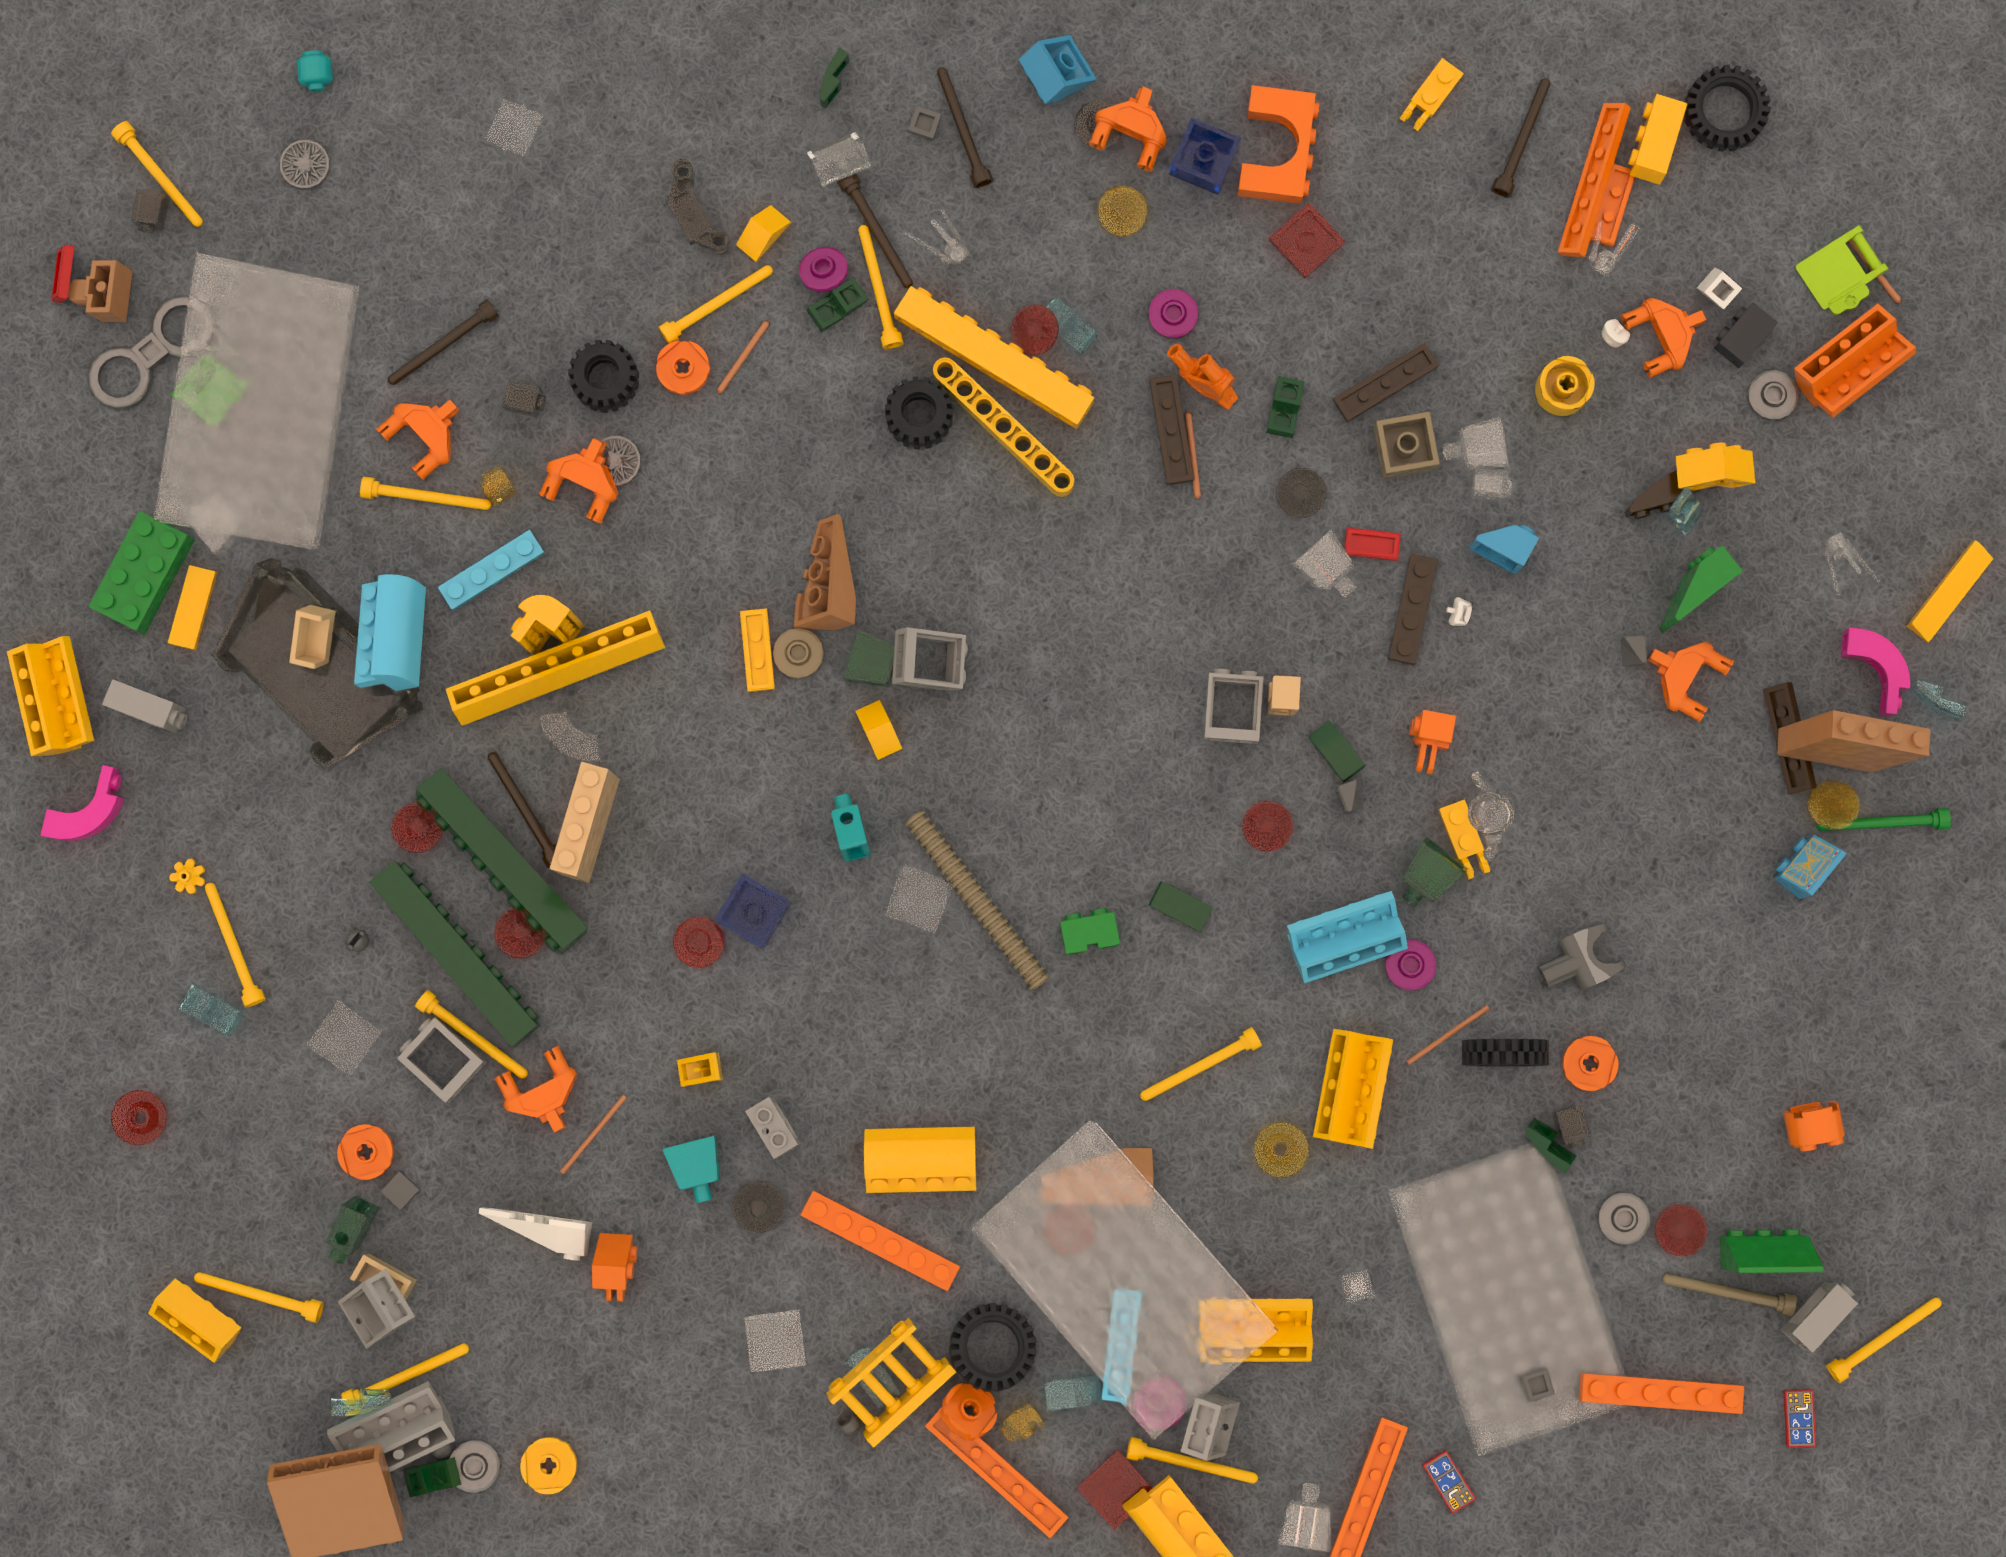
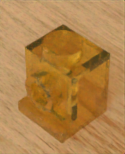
[480,465,517,507]
[1001,1400,1045,1443]

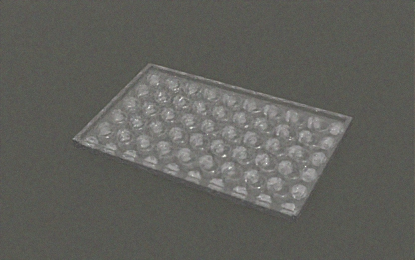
[153,253,360,550]
[971,1118,1278,1440]
[1387,1142,1630,1456]

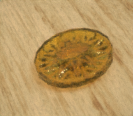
[1098,186,1148,236]
[1808,781,1860,829]

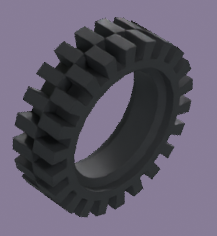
[1684,65,1771,152]
[1462,1039,1549,1067]
[949,1303,1037,1392]

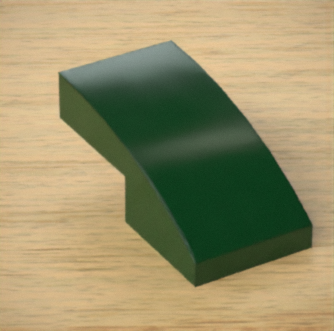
[820,48,850,109]
[807,278,868,333]
[1266,376,1305,438]
[1308,720,1365,783]
[1149,881,1213,932]
[1525,1118,1577,1174]
[403,1457,462,1497]

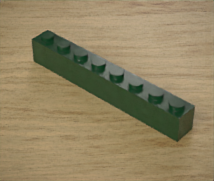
[415,768,588,955]
[369,861,540,1048]

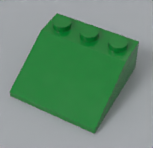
[1659,545,1743,633]
[1720,1229,1824,1273]

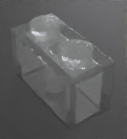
[807,132,872,187]

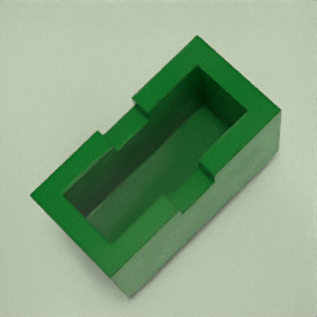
[1060,908,1120,955]

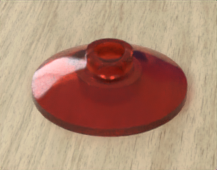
[111,1090,167,1145]

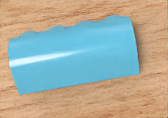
[354,574,426,691]
[1287,891,1408,983]

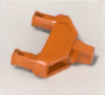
[1089,86,1167,172]
[1620,298,1707,378]
[1167,344,1238,410]
[376,400,460,480]
[539,438,618,524]
[1647,641,1734,722]
[494,1046,577,1133]

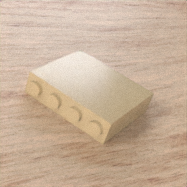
[550,762,620,883]

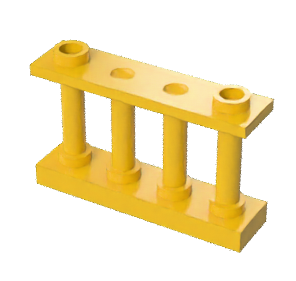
[826,1318,956,1448]

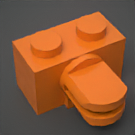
[1409,710,1456,774]
[592,1233,638,1302]

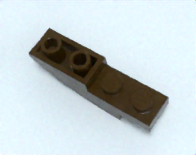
[1624,470,1721,520]

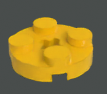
[520,1437,577,1494]

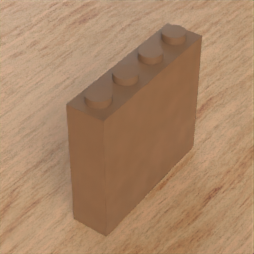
[1777,710,1930,773]
[267,1444,405,1557]

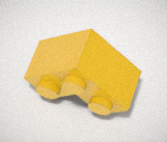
[1676,443,1755,491]

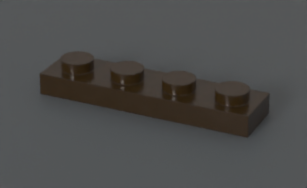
[1333,343,1439,423]
[1149,375,1194,485]
[1388,554,1438,665]
[1763,682,1817,795]

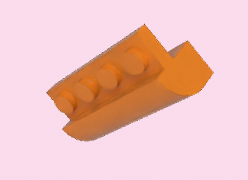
[1794,304,1916,418]

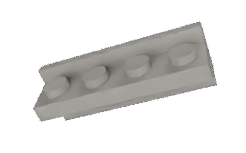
[327,1381,456,1472]

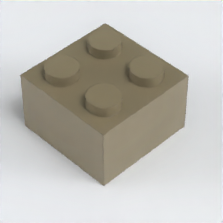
[1373,412,1440,480]

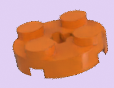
[656,341,710,396]
[1562,1036,1619,1091]
[337,1124,394,1180]
[940,1383,997,1441]

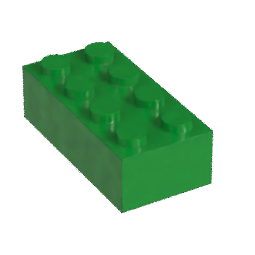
[88,511,195,635]

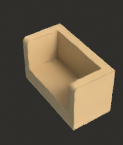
[289,605,336,669]
[1267,676,1301,716]
[350,1253,417,1301]

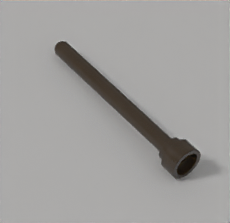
[937,67,994,189]
[1491,78,1550,198]
[837,172,913,288]
[388,299,499,385]
[488,752,556,868]

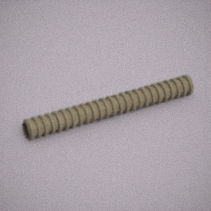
[905,810,1050,990]

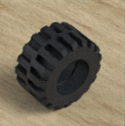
[568,340,639,413]
[885,376,953,450]

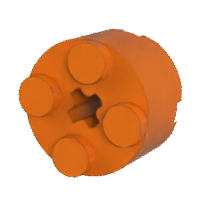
[1783,1101,1845,1151]

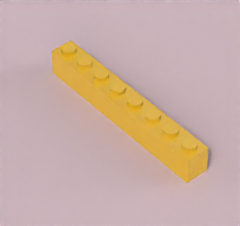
[894,286,1094,429]
[446,611,665,726]

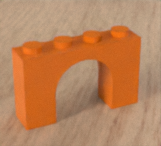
[1237,85,1320,204]

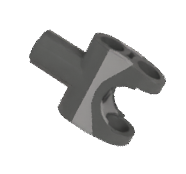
[1538,923,1626,991]

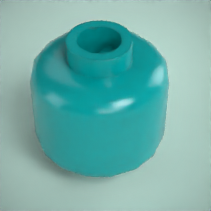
[296,50,333,92]

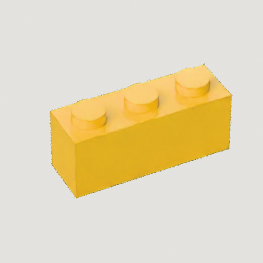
[1628,94,1687,185]
[148,1278,241,1363]

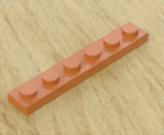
[1558,103,1631,257]
[801,1190,960,1291]
[1579,1373,1744,1414]
[925,1406,1069,1538]
[1329,1417,1408,1557]

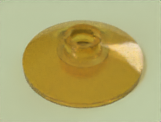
[1254,1122,1309,1177]

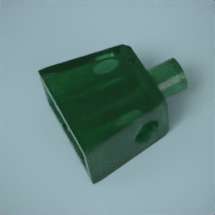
[844,629,895,687]
[1403,837,1468,907]
[326,1196,380,1264]

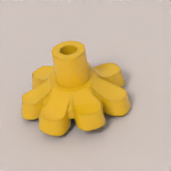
[169,859,205,894]

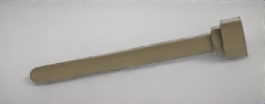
[1662,1274,1797,1317]

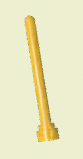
[111,121,203,227]
[858,225,904,350]
[658,265,773,344]
[360,476,491,510]
[205,883,266,1008]
[415,990,528,1079]
[1140,1027,1262,1101]
[194,1272,324,1323]
[1826,1297,1942,1384]
[341,1343,469,1413]
[1126,1437,1258,1484]

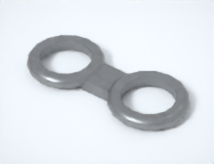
[88,295,215,409]

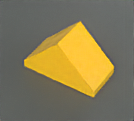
[736,205,791,262]
[855,700,902,760]
[677,1052,723,1087]

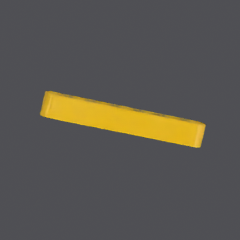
[933,358,1074,497]

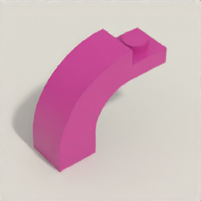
[1841,628,1910,717]
[40,765,124,841]

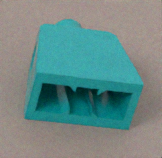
[831,794,871,862]
[663,1136,720,1203]

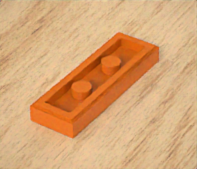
[1590,164,1635,247]

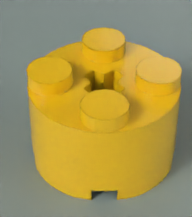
[1535,356,1595,416]

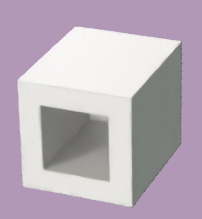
[1697,268,1742,309]

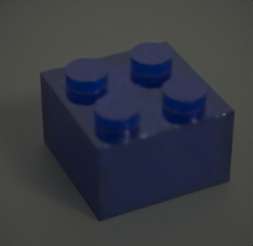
[1169,117,1241,195]
[714,873,791,950]

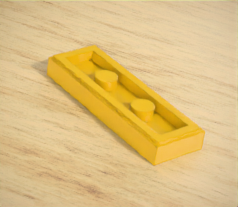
[168,565,217,651]
[740,608,775,692]

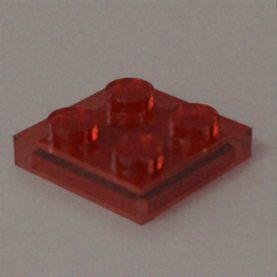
[1269,203,1345,279]
[1077,1449,1153,1530]

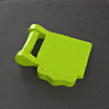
[1795,225,1889,316]

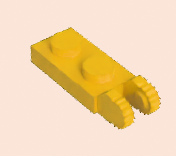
[1400,58,1464,131]
[1438,800,1490,880]

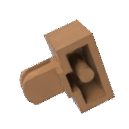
[68,260,133,322]

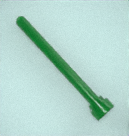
[1816,808,1951,831]

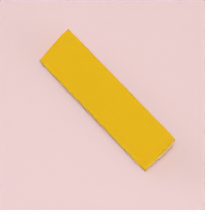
[1906,540,1993,643]

